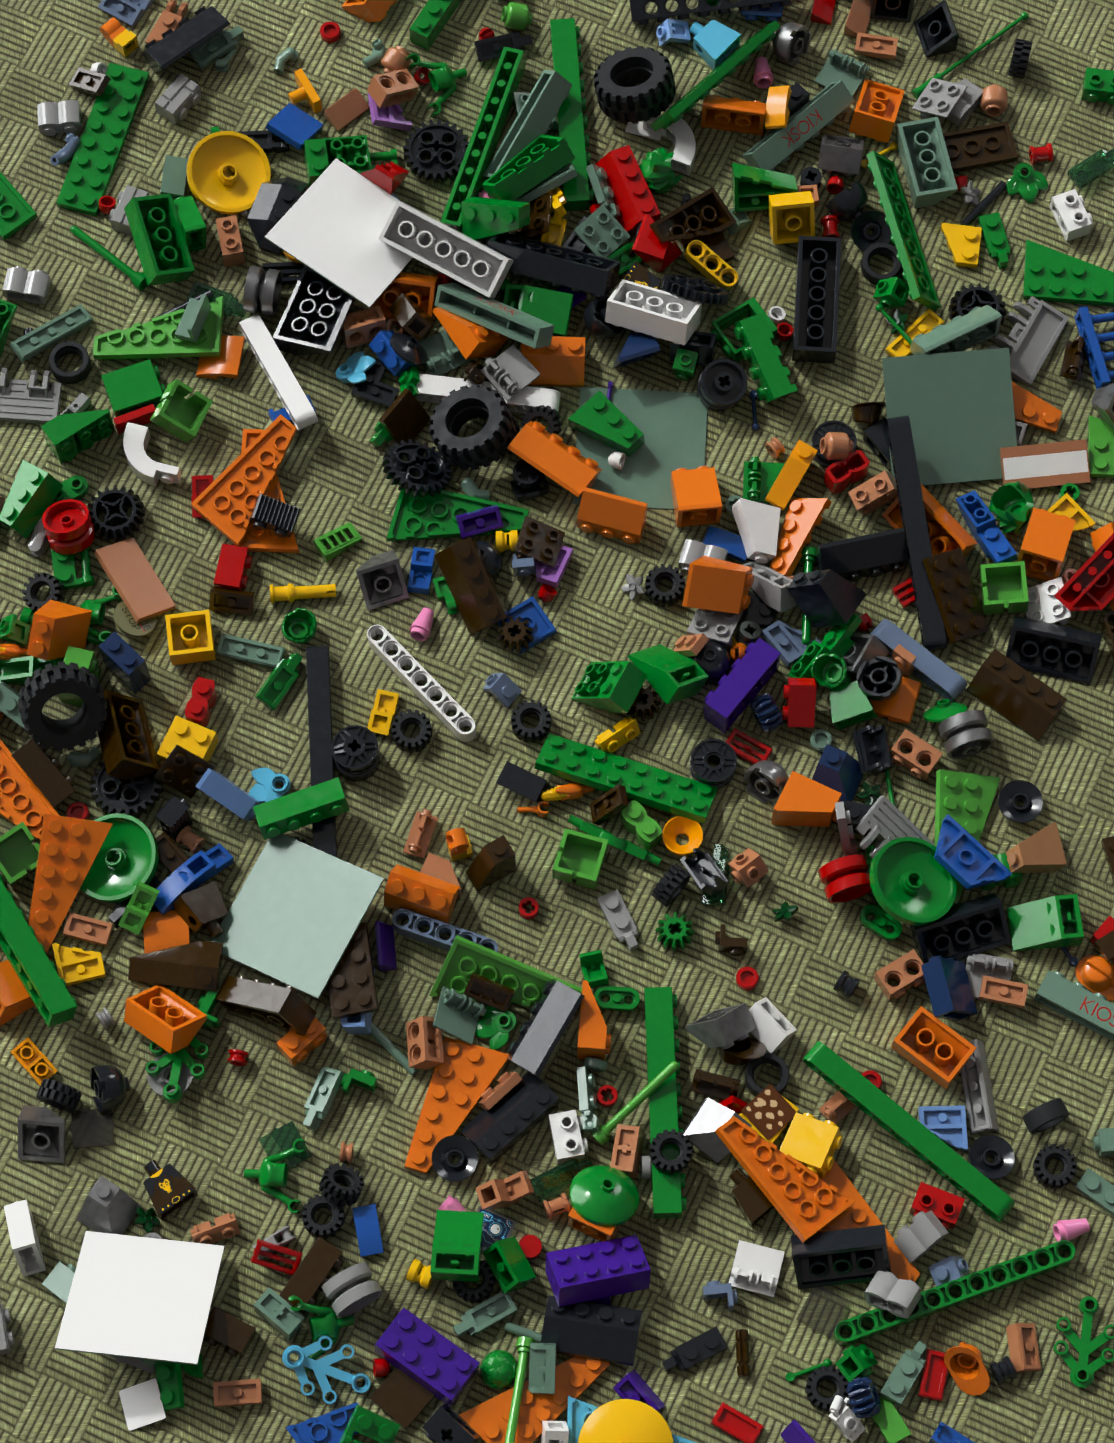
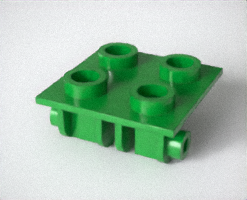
[743,456,785,503]

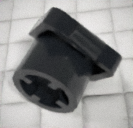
[510,459,549,502]

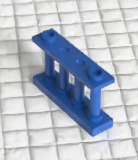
[1074,306,1114,389]

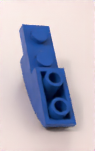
[956,490,1017,563]
[153,843,234,915]

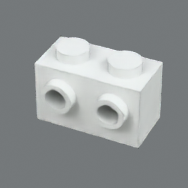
[1050,189,1093,242]
[749,997,797,1053]
[549,1110,589,1165]

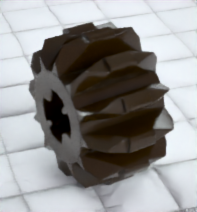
[497,616,534,654]
[626,685,661,722]

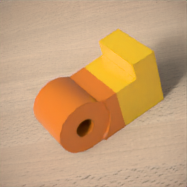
[100,17,139,58]
[445,828,473,861]

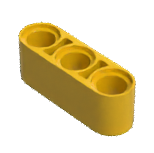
[684,240,738,290]

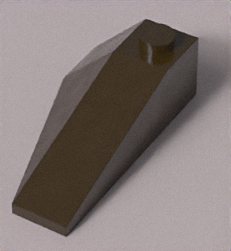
[649,187,736,243]
[128,941,223,991]

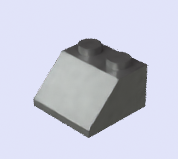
[817,134,864,176]
[685,1003,756,1050]

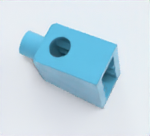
[689,20,741,70]

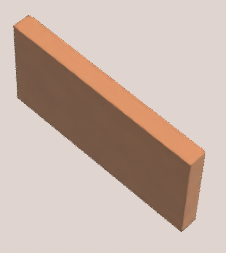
[94,537,176,623]

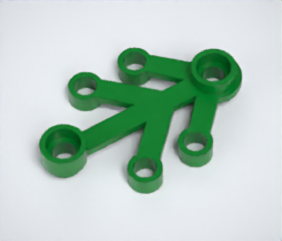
[146,1036,210,1104]
[1053,1296,1114,1388]

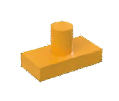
[288,68,322,113]

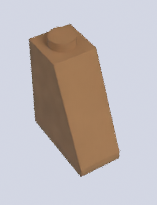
[1006,822,1067,873]

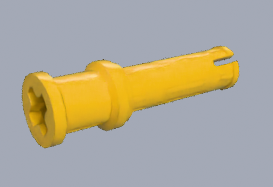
[270,583,336,604]

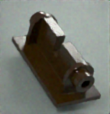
[1060,336,1086,382]
[464,358,486,384]
[691,1069,741,1100]

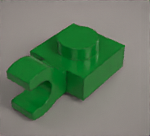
[399,365,420,397]
[432,576,457,615]

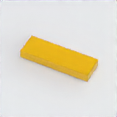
[885,308,945,357]

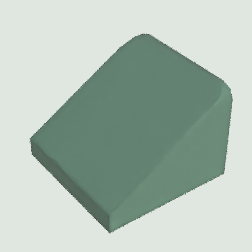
[726,209,753,235]

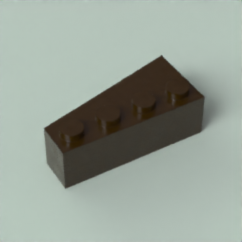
[215,975,317,1036]

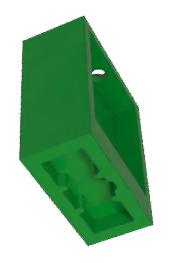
[710,297,778,362]

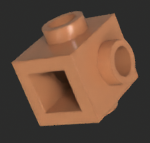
[728,848,769,888]

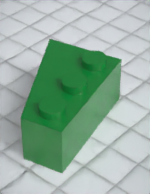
[732,163,798,212]
[461,197,530,240]
[568,391,645,457]
[0,460,63,539]

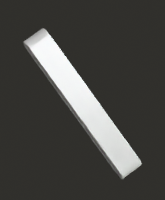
[239,314,318,431]
[415,374,561,415]
[367,624,476,742]

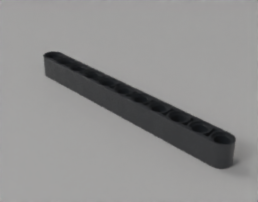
[886,415,947,651]
[306,646,337,857]

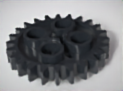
[403,119,469,183]
[661,274,730,305]
[382,439,452,498]
[90,762,163,818]

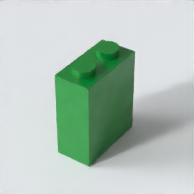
[101,359,166,417]

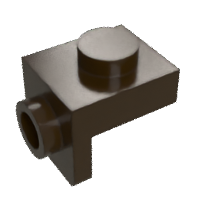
[715,924,748,956]

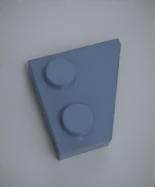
[760,620,821,667]

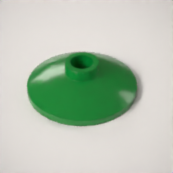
[923,699,968,722]

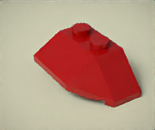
[1054,533,1114,611]

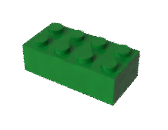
[124,193,195,286]

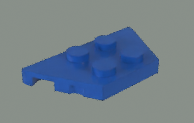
[934,814,1012,890]

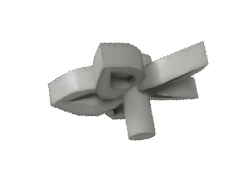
[960,180,981,206]
[621,574,646,600]

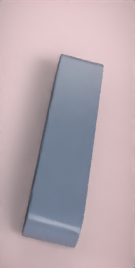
[870,619,967,702]
[392,909,498,952]

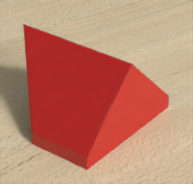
[359,161,409,195]

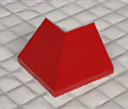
[632,214,682,273]

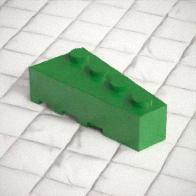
[482,134,575,201]
[734,313,798,405]

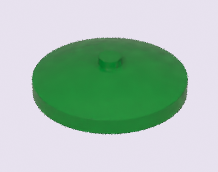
[80,813,159,903]
[869,837,957,926]

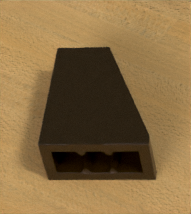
[466,835,516,892]

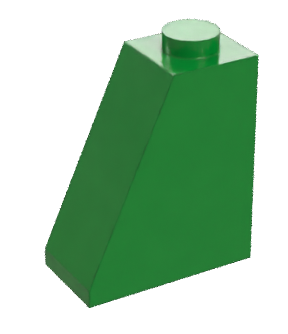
[173,196,206,253]

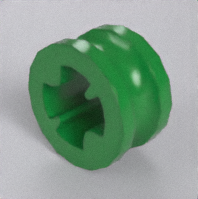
[1059,483,1080,502]

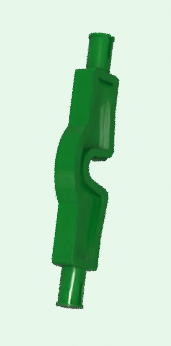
[567,814,662,866]

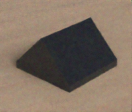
[913,0,959,58]

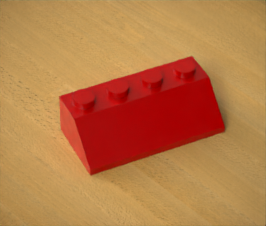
[595,145,661,236]

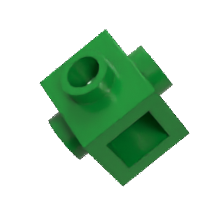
[873,277,910,309]
[835,1344,878,1382]

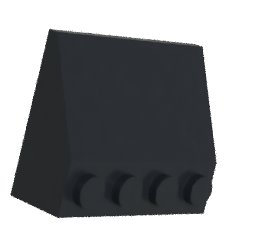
[273,266,355,355]

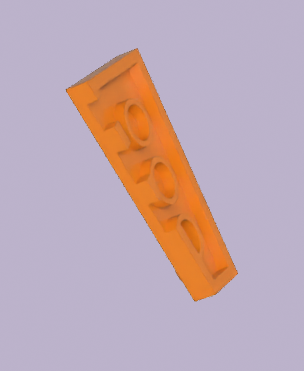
[1012,382,1062,433]
[769,498,832,577]

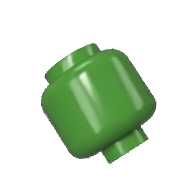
[501,2,532,31]

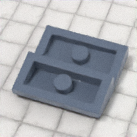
[98,0,154,27]

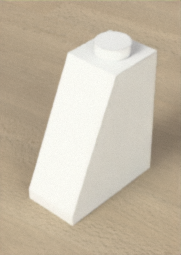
[732,498,781,564]
[4,1200,46,1277]

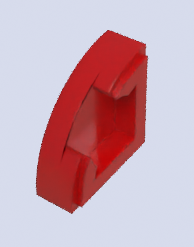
[719,1095,748,1114]

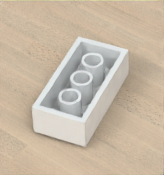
[605,279,702,345]

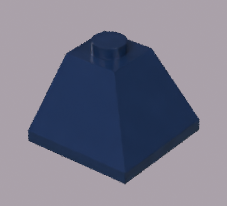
[613,330,660,368]
[812,744,864,802]

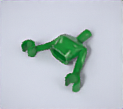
[406,53,467,118]
[80,587,123,643]
[244,1138,307,1214]
[288,1295,355,1371]

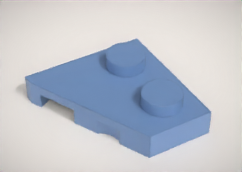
[918,1105,968,1151]

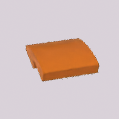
[196,335,245,379]
[870,677,922,724]
[143,910,190,953]

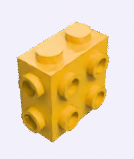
[780,1112,843,1177]

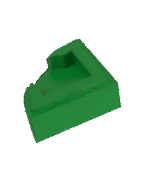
[180,1354,203,1379]

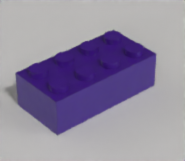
[703,638,781,734]
[545,1235,651,1307]
[375,1307,480,1408]

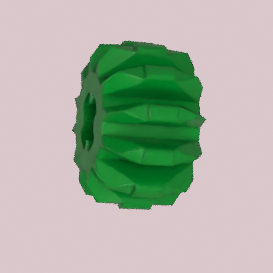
[655,912,694,951]

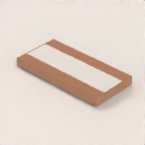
[999,439,1091,489]

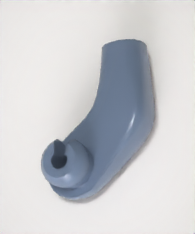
[50,133,80,166]

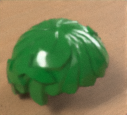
[282,608,317,644]
[811,653,847,689]
[480,1350,518,1389]

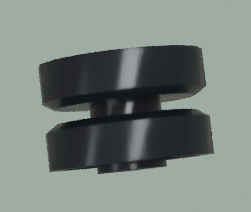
[696,359,747,411]

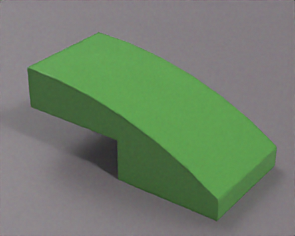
[118,881,160,935]
[871,1396,911,1443]

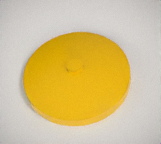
[186,131,271,215]
[578,1399,673,1443]

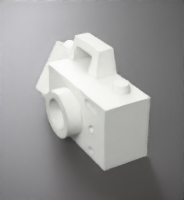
[829,1395,866,1442]

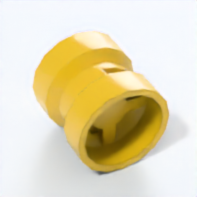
[496,530,518,552]
[406,1258,433,1289]

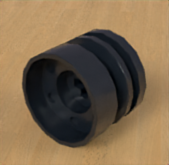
[331,725,380,782]

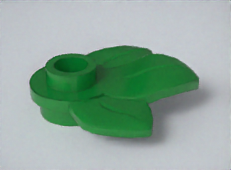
[1006,162,1048,203]
[475,1006,517,1050]

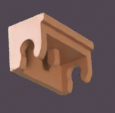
[610,1124,644,1178]

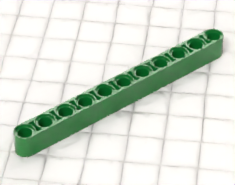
[803,1041,1015,1222]
[833,1240,1076,1346]

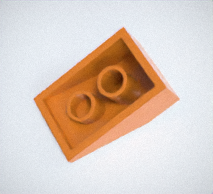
[849,79,905,143]
[433,308,508,359]
[577,980,611,1061]

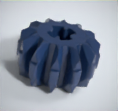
[750,693,783,732]
[847,1377,881,1419]

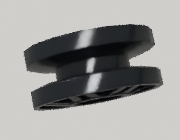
[811,420,857,468]
[689,739,737,789]

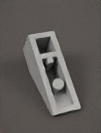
[743,560,797,612]

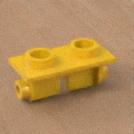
[594,717,641,753]

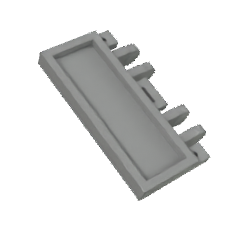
[989,296,1069,387]
[0,368,62,424]
[855,795,935,859]

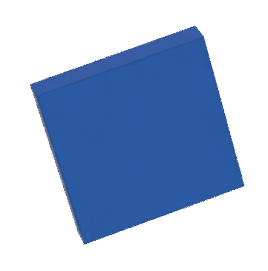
[266,103,324,150]
[498,596,557,655]

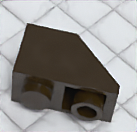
[389,292,435,340]

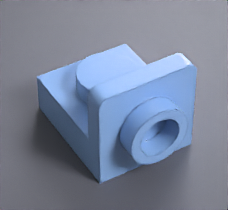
[656,19,691,46]

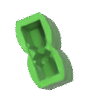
[621,800,662,851]

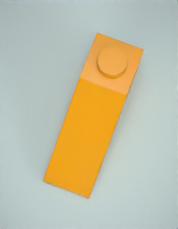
[765,440,818,510]

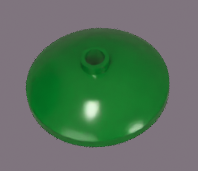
[569,1165,639,1227]

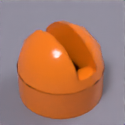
[730,642,747,661]

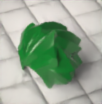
[639,148,683,194]
[989,481,1034,535]

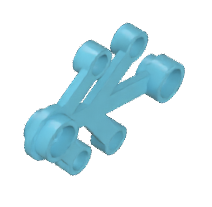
[282,1335,371,1404]

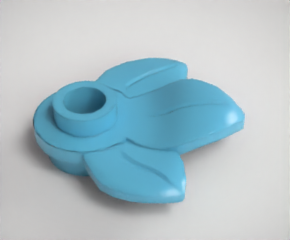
[335,351,376,384]
[248,768,291,802]

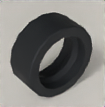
[861,243,902,285]
[49,341,91,384]
[745,1053,789,1096]
[1023,1098,1069,1134]

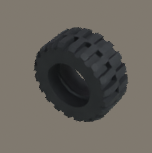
[594,46,676,124]
[429,385,516,470]
[18,662,107,751]

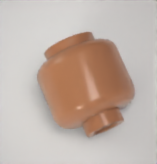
[381,45,411,73]
[980,84,1008,117]
[820,432,853,461]

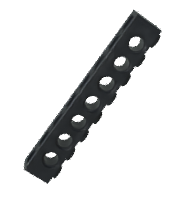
[630,0,795,25]

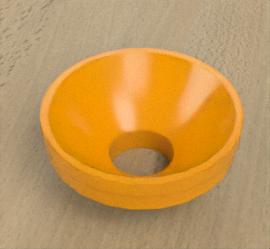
[662,816,703,856]

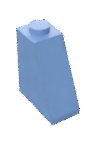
[196,768,262,822]

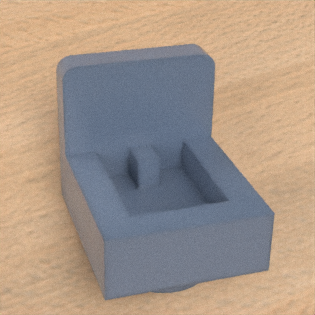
[512,554,536,576]
[483,673,522,707]
[928,1255,969,1286]
[702,1281,738,1311]

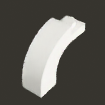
[643,115,696,176]
[123,422,182,487]

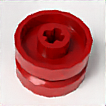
[42,499,96,555]
[818,854,872,904]

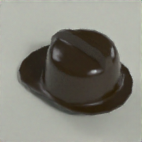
[848,402,886,429]
[718,1037,767,1065]

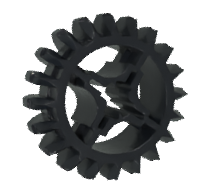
[948,283,1006,329]
[87,485,145,543]

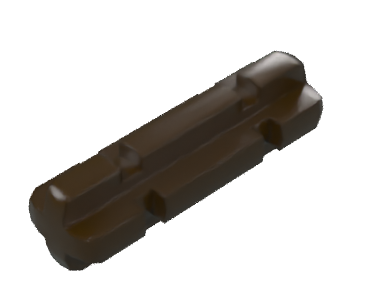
[735,1329,750,1377]

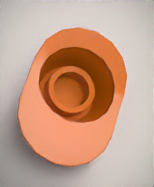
[1076,955,1114,1001]
[944,1341,990,1396]

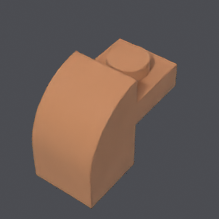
[475,1170,534,1210]

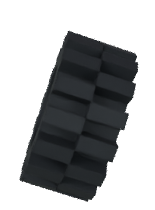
[1008,38,1033,79]
[521,405,563,436]
[645,564,685,607]
[22,572,66,611]
[511,700,551,743]
[391,709,432,753]
[651,863,691,907]
[36,1079,82,1113]
[650,1129,692,1175]
[1033,1144,1077,1189]
[319,1163,364,1207]
[302,1194,345,1239]
[452,1260,495,1303]
[805,1366,848,1412]

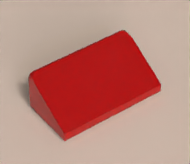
[811,0,836,25]

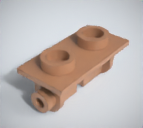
[403,809,438,859]
[818,1091,856,1124]
[190,1213,241,1244]

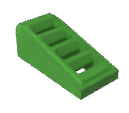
[313,522,363,562]

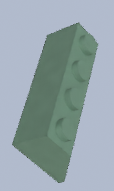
[895,117,958,209]
[910,305,1002,355]

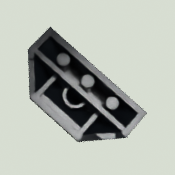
[247,177,308,256]

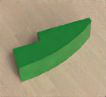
[0,656,63,685]

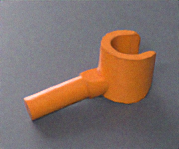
[517,801,549,817]

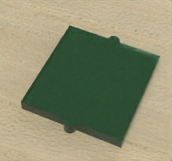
[259,1121,312,1169]

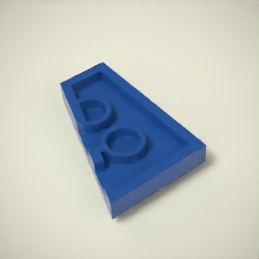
[285,1402,359,1443]

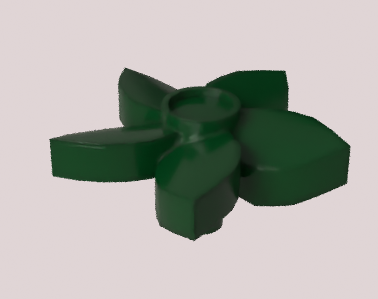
[886,309,910,334]
[856,782,881,805]
[772,901,799,922]
[135,1207,161,1233]

